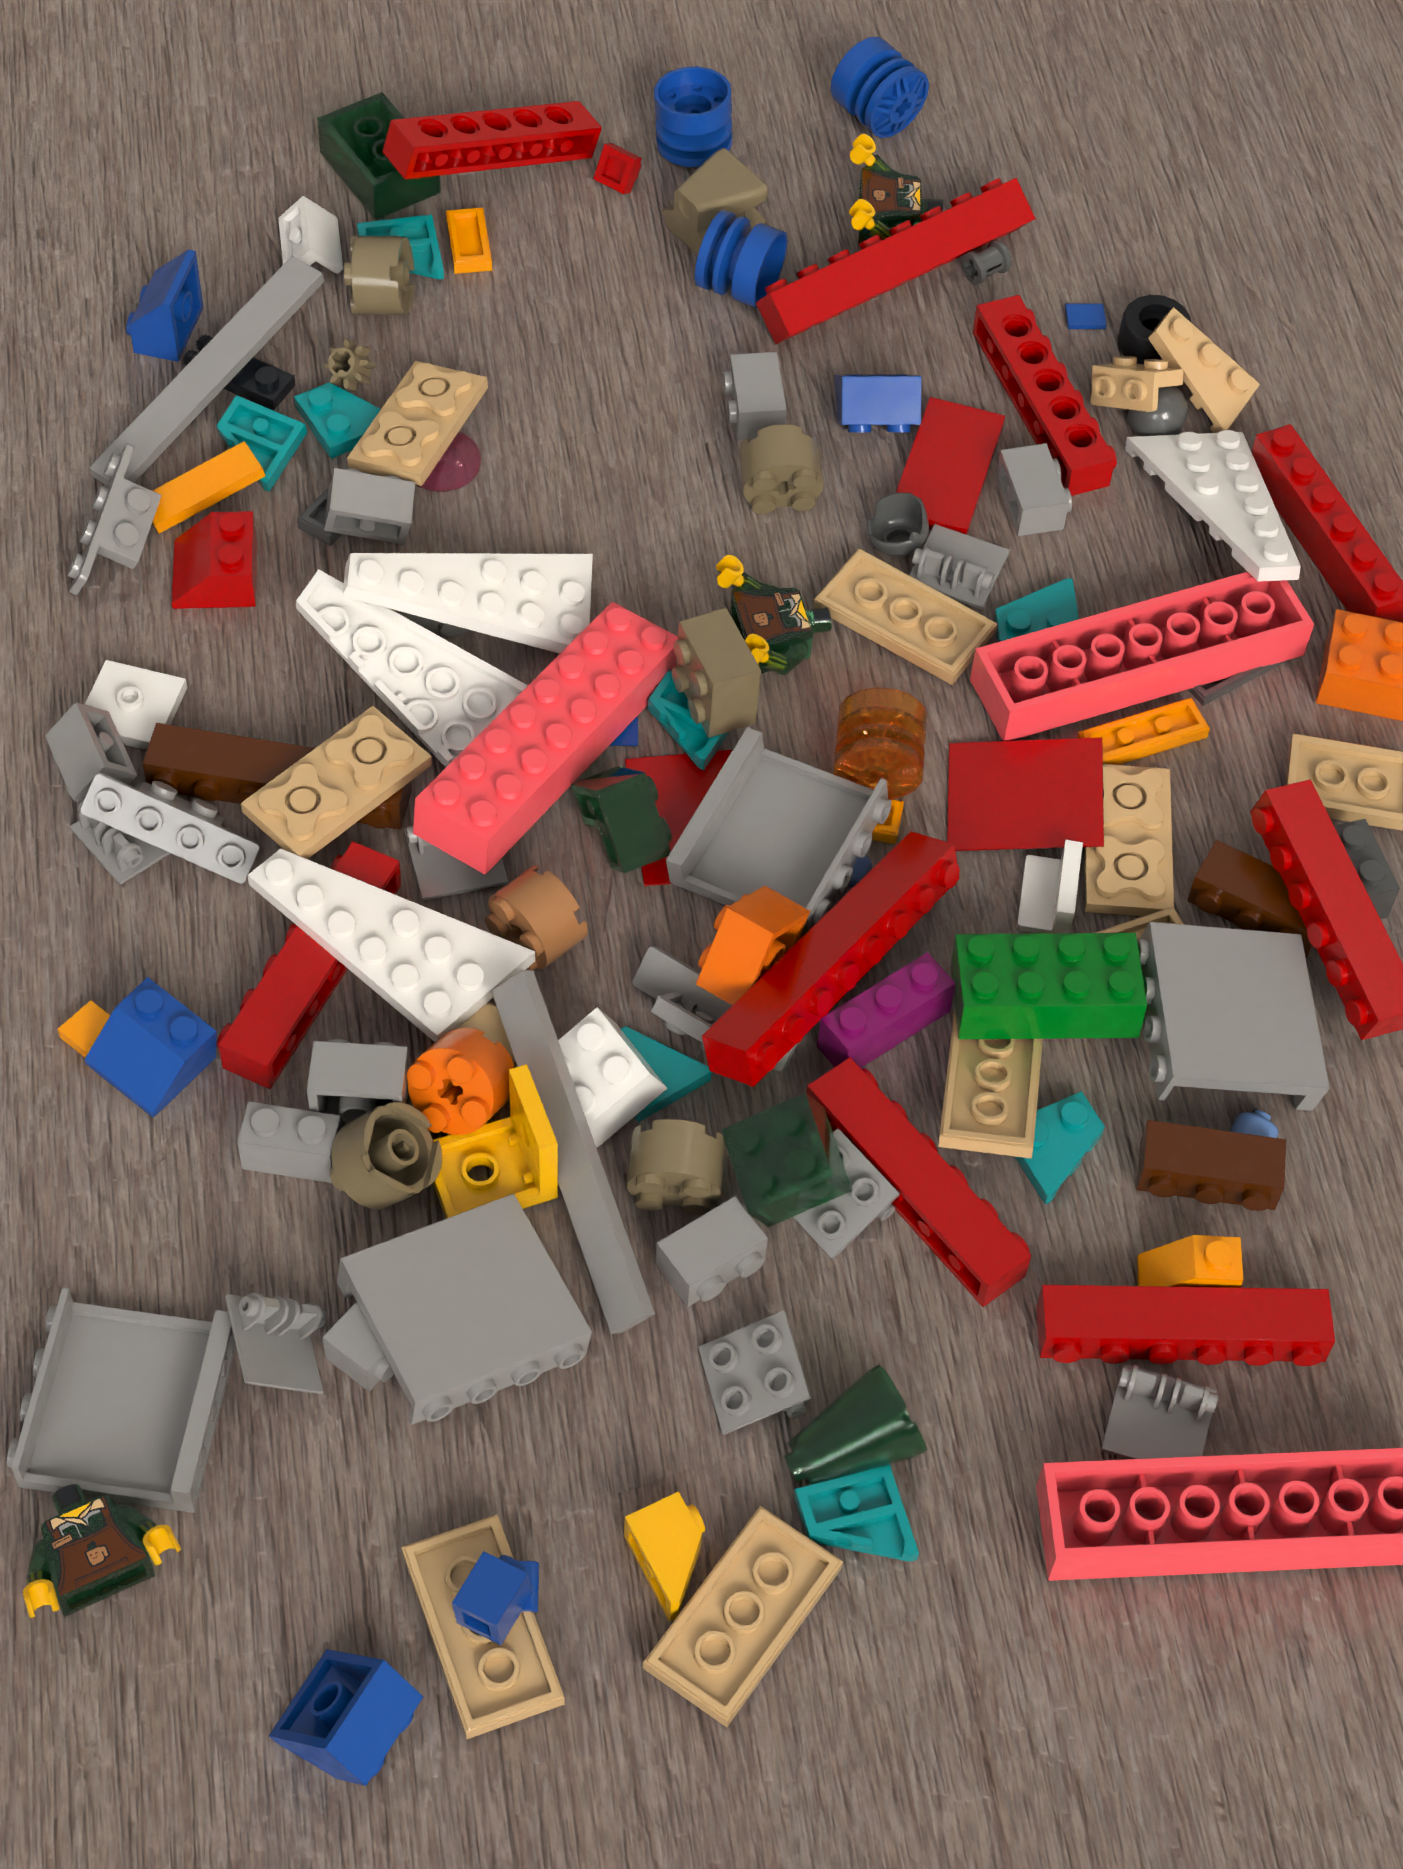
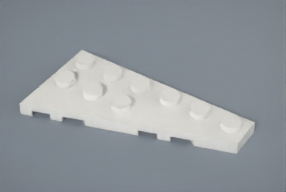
[1125,430,1301,582]
[342,553,593,654]
[296,569,528,767]
[248,849,535,1042]

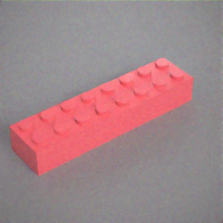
[970,572,1314,741]
[413,602,678,875]
[1036,1448,1403,1581]

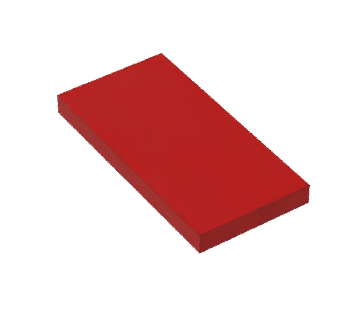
[896,397,1006,535]

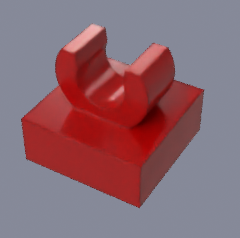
[593,143,642,194]

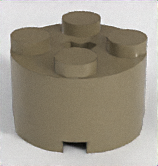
[344,236,414,315]
[739,424,824,514]
[330,1102,442,1210]
[627,1119,725,1215]

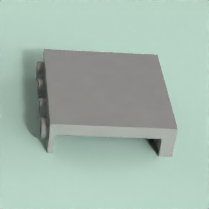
[666,727,892,937]
[1137,922,1330,1111]
[337,1194,592,1425]
[7,1287,236,1513]

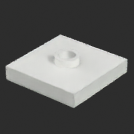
[85,660,187,750]

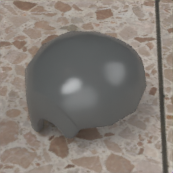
[1126,386,1189,436]
[867,492,929,556]

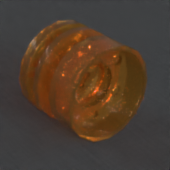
[833,687,927,799]

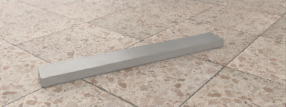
[89,255,324,485]
[492,970,655,1334]

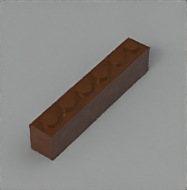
[142,723,412,830]

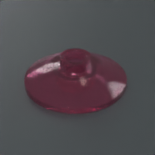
[416,432,481,492]

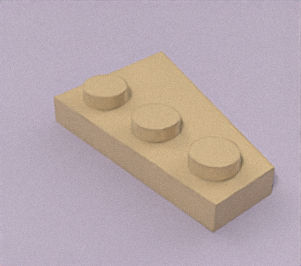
[1148,307,1260,433]

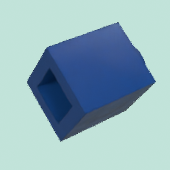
[452,1551,532,1645]

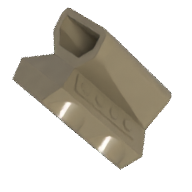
[661,148,768,255]

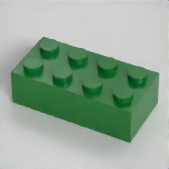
[950,933,1147,1039]

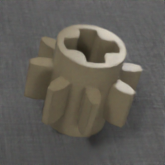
[324,339,376,392]

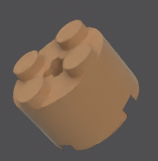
[485,865,588,970]

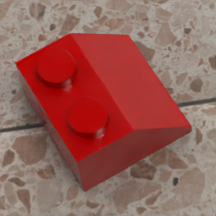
[172,511,257,609]

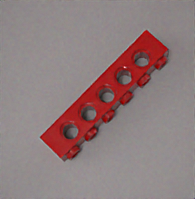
[382,101,602,179]
[972,295,1117,496]

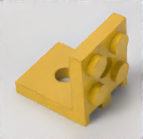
[433,1064,558,1219]

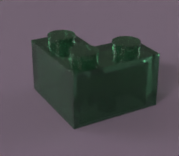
[571,766,672,873]

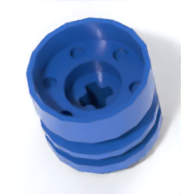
[830,36,929,138]
[654,66,732,167]
[695,209,788,308]

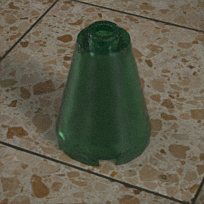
[783,1364,927,1485]

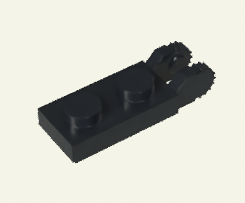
[182,334,295,410]

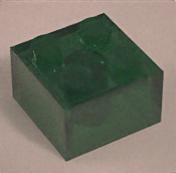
[721,1092,853,1227]

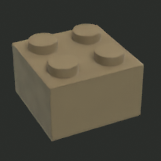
[672,608,761,738]

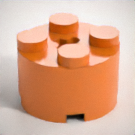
[406,1027,515,1135]

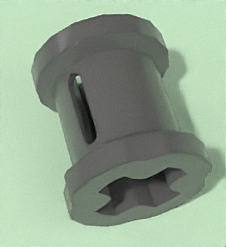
[961,239,1012,285]

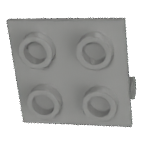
[909,524,1010,609]
[69,782,170,885]
[404,821,508,901]
[771,1128,900,1259]
[225,1292,327,1394]
[698,1310,811,1435]
[1101,1363,1218,1459]

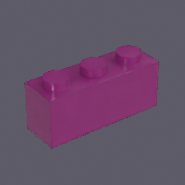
[817,952,956,1068]

